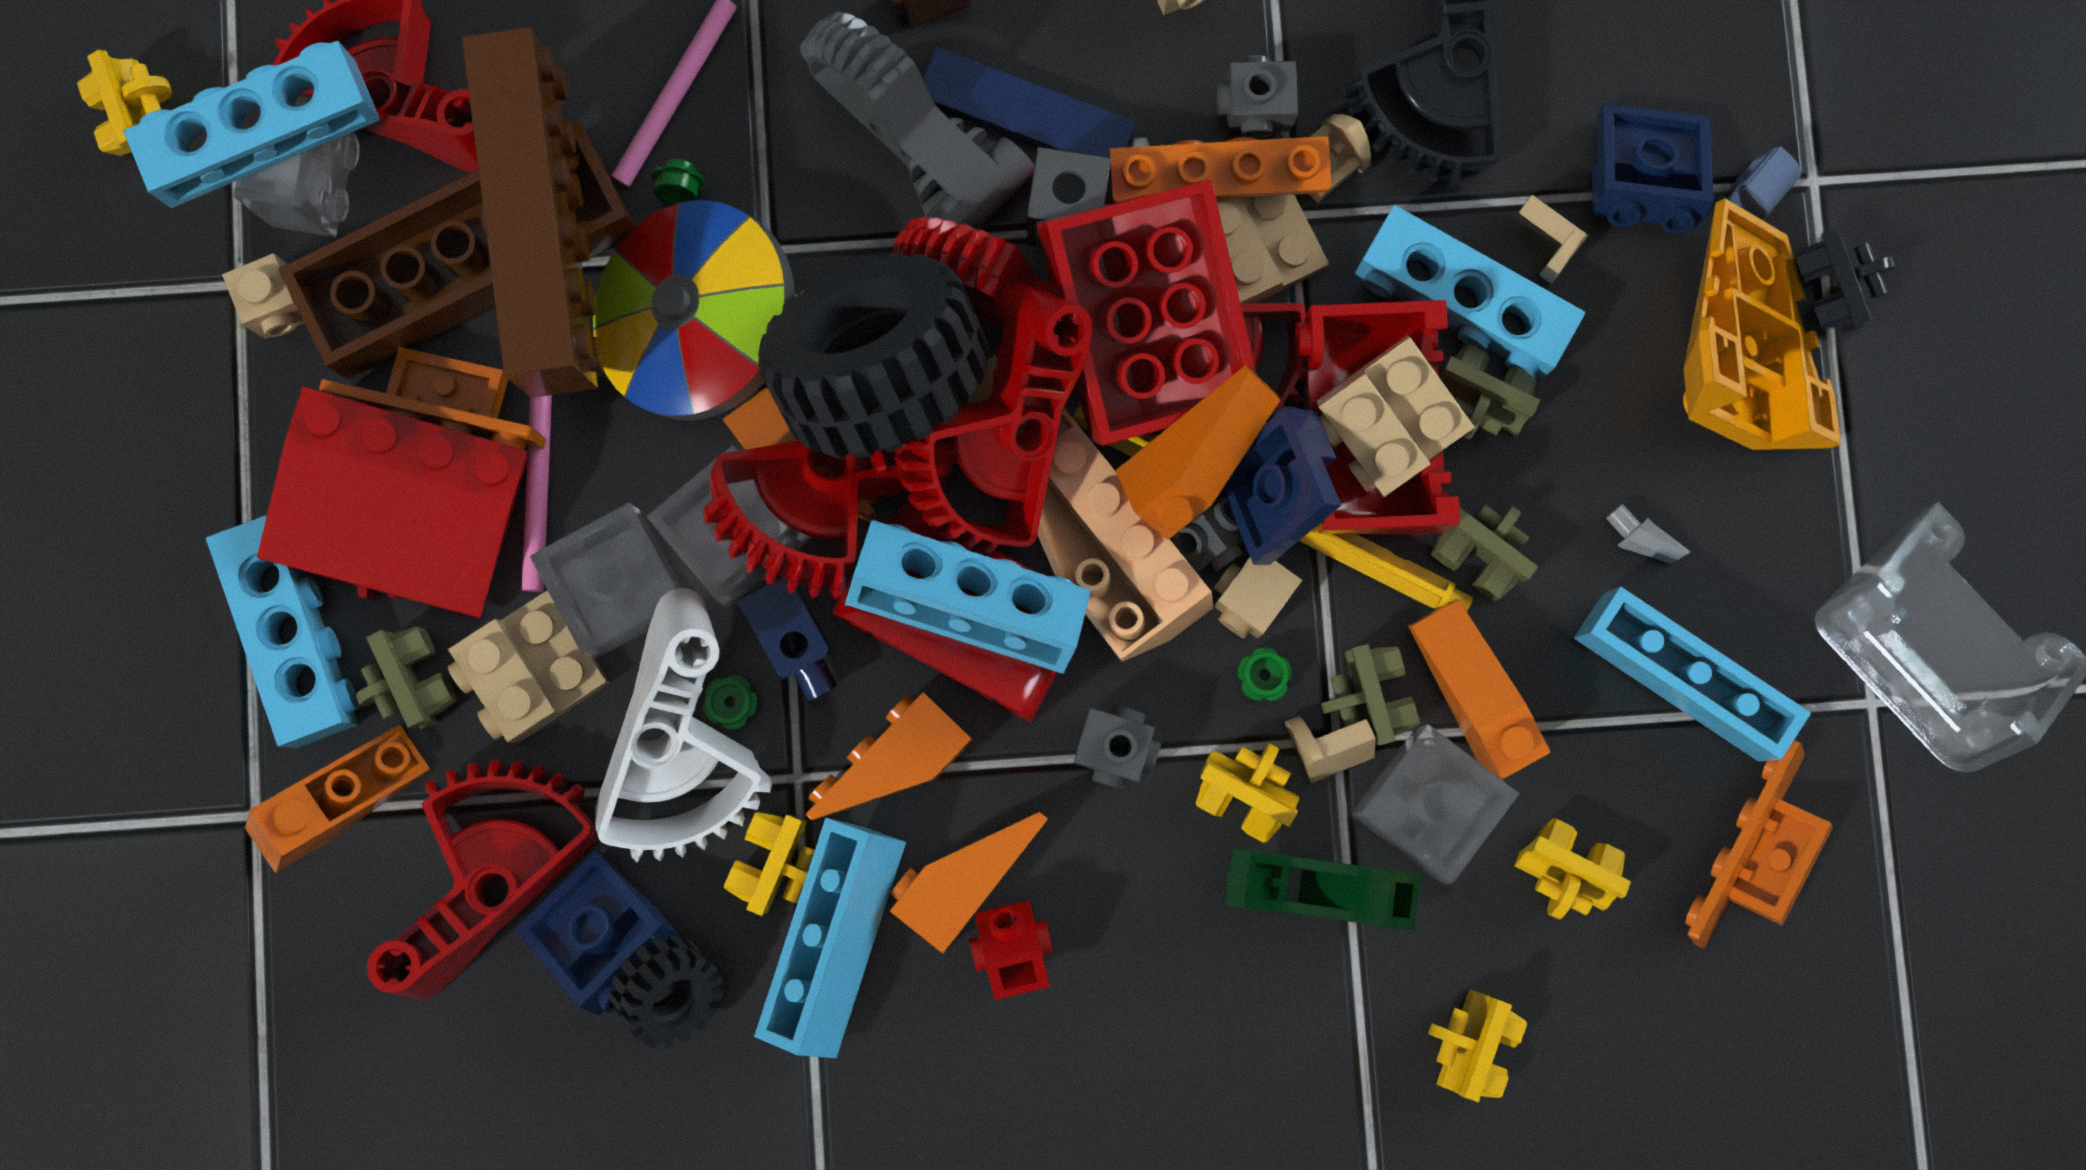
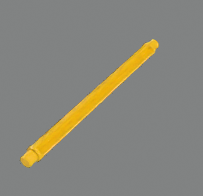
[1073,402,1473,612]

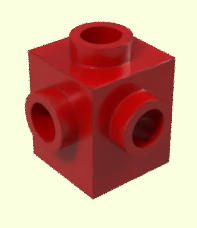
[969,900,1054,1000]

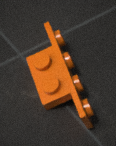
[1109,136,1332,202]
[319,347,547,450]
[1685,740,1833,949]

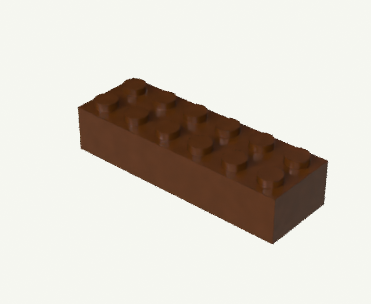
[462,27,604,398]
[278,120,635,380]

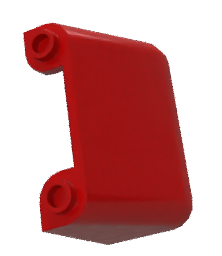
[1295,300,1460,535]
[832,502,1088,723]

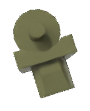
[1438,344,1540,440]
[1431,504,1539,602]
[354,626,458,730]
[1321,644,1420,746]

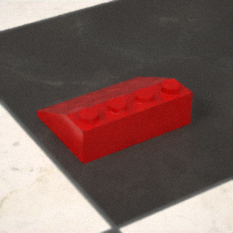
[1036,179,1257,446]
[257,386,527,619]

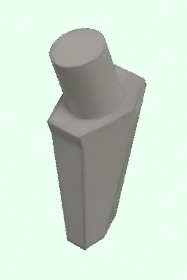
[1606,504,1690,564]

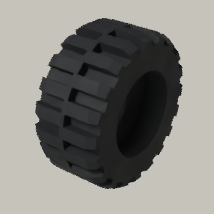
[758,253,990,458]

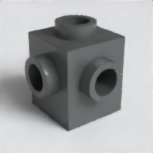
[1217,55,1298,139]
[1170,489,1244,573]
[1073,705,1161,790]

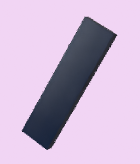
[923,47,1136,174]

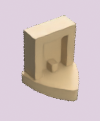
[1309,114,1371,203]
[1518,195,1589,284]
[1285,716,1376,783]

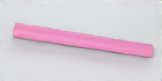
[610,0,737,188]
[522,395,552,592]

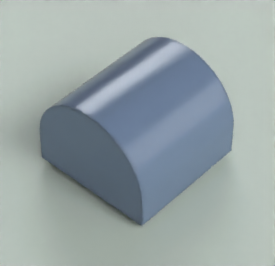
[1724,146,1801,219]

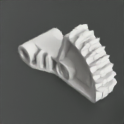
[595,588,772,862]

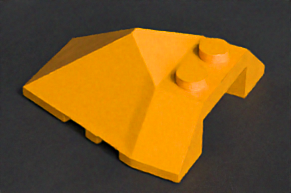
[1683,198,1841,450]

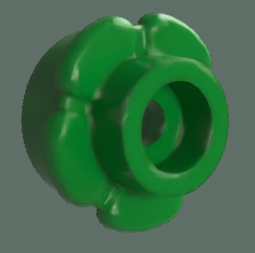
[651,159,705,205]
[1237,647,1292,701]
[703,675,758,730]

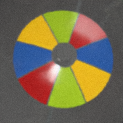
[593,200,795,420]

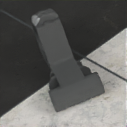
[800,11,1035,230]

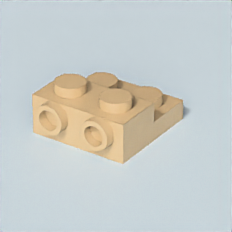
[1216,195,1329,304]
[1316,335,1475,497]
[448,590,610,744]

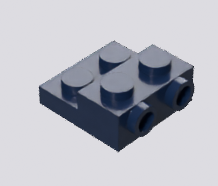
[1592,103,1714,234]
[1223,407,1341,565]
[515,849,680,1016]

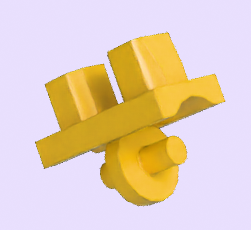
[77,49,172,156]
[1196,743,1300,843]
[724,812,815,916]
[1514,819,1631,920]
[1428,989,1527,1103]

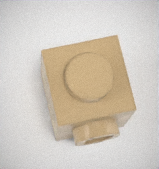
[222,253,305,339]
[1213,557,1302,639]

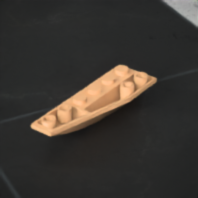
[989,354,1213,662]

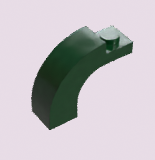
[1225,848,1421,930]

